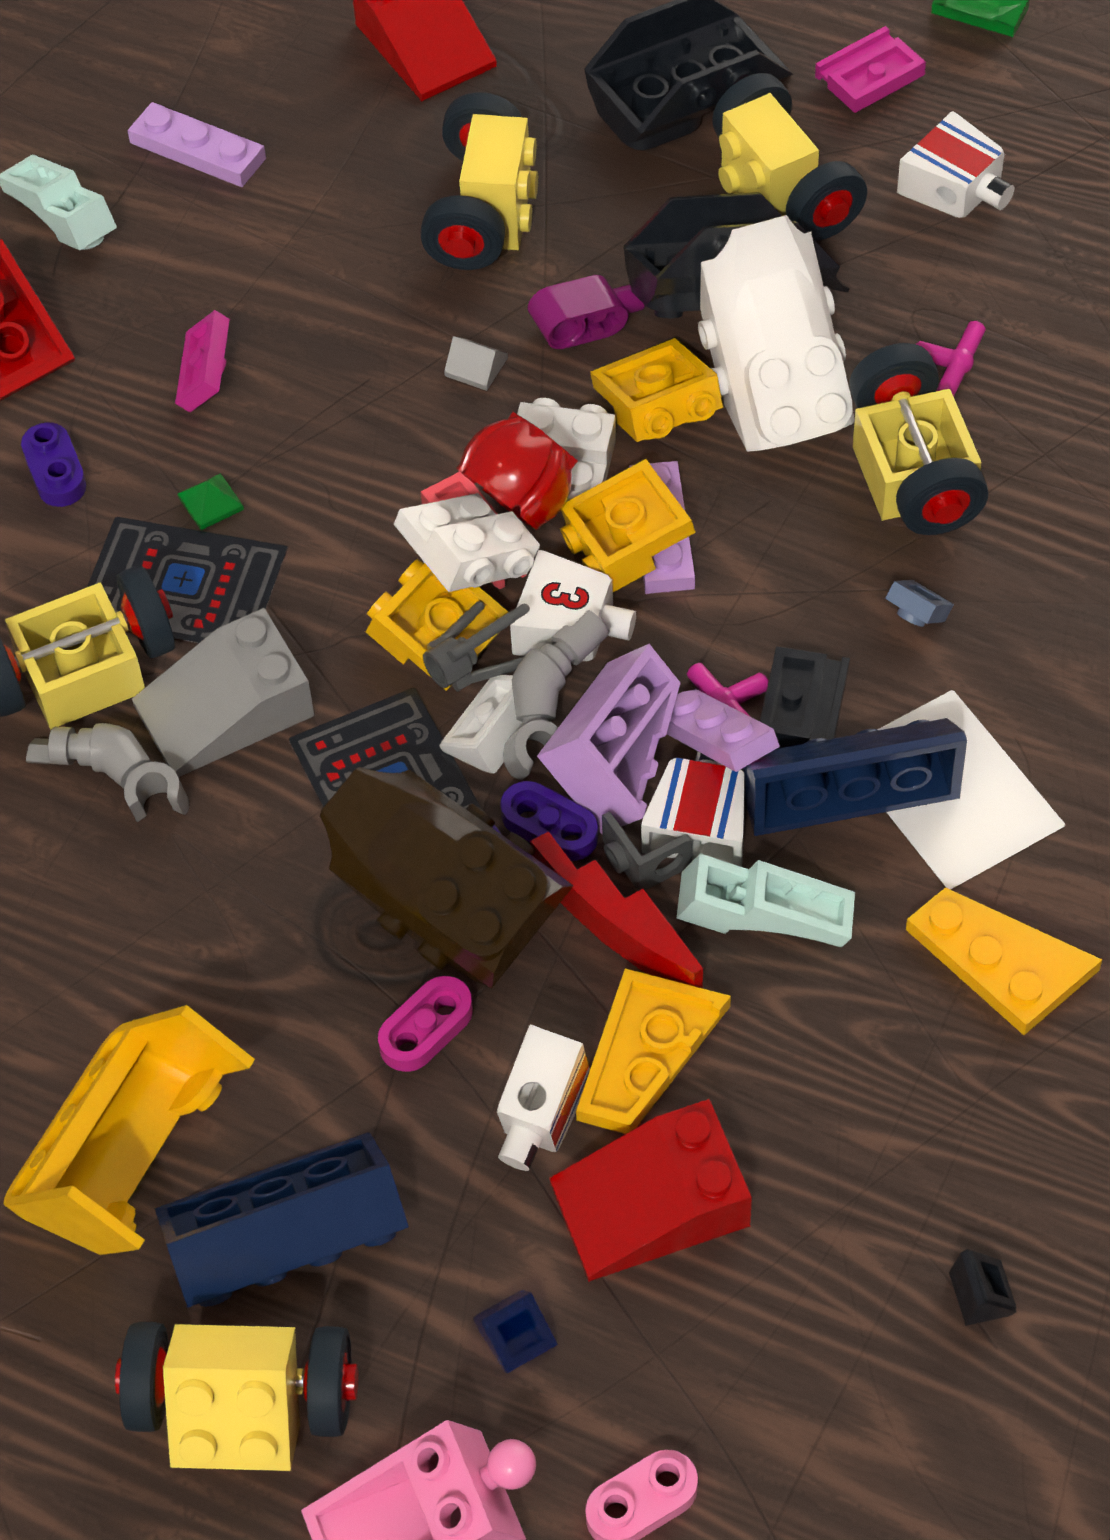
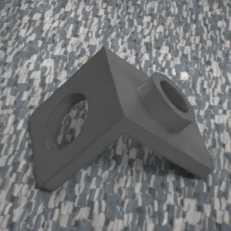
[602,812,692,891]

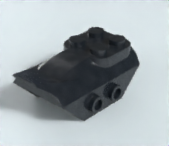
[584,0,793,150]
[623,192,850,319]

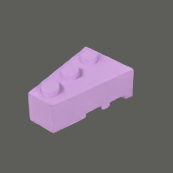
[537,644,680,834]

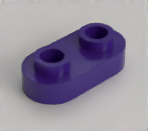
[21,422,86,507]
[500,781,598,861]

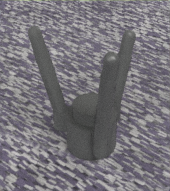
[423,601,530,692]

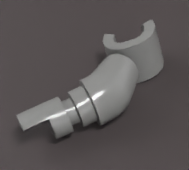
[503,610,609,780]
[26,723,189,823]

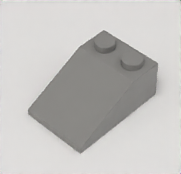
[132,608,314,777]

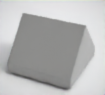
[444,336,508,391]

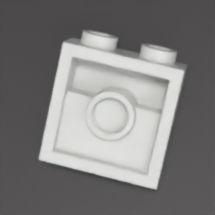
[517,398,616,502]
[394,493,540,592]

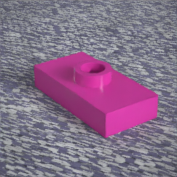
[175,310,230,412]

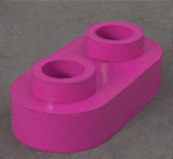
[378,976,473,1072]

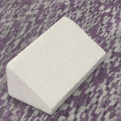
[439,675,523,773]

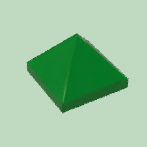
[178,473,244,530]

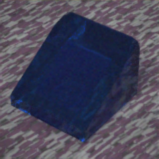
[473,1290,558,1373]

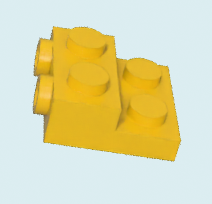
[590,338,723,442]
[560,459,695,592]
[365,558,508,691]

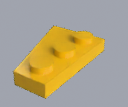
[906,887,1102,1035]
[576,969,731,1134]

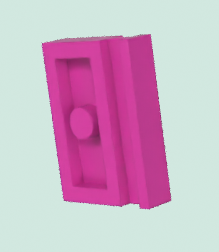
[815,26,926,113]

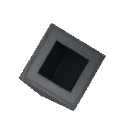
[949,1249,1017,1326]

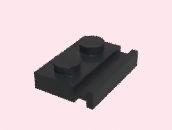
[760,646,850,747]

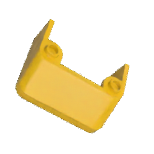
[4,1005,255,1255]

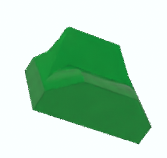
[931,0,1030,37]

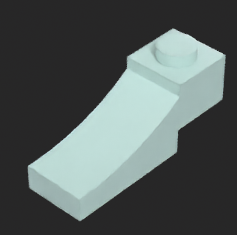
[0,154,117,250]
[676,853,855,947]

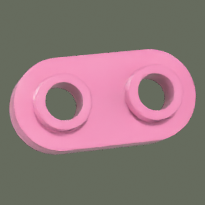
[586,1450,698,1540]

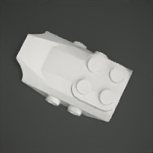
[698,215,855,452]

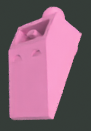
[301,1420,536,1540]

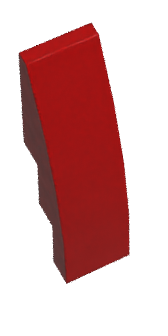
[530,831,703,988]

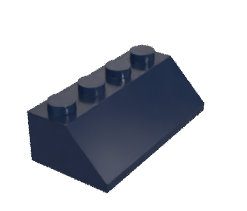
[741,718,967,836]
[154,1132,409,1307]

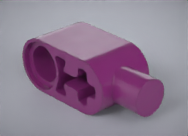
[527,275,645,349]

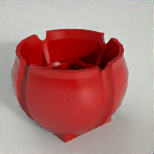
[456,412,578,531]

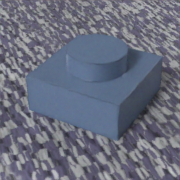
[885,580,954,627]

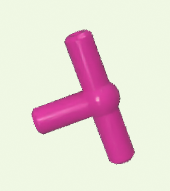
[916,321,986,397]
[687,663,769,717]

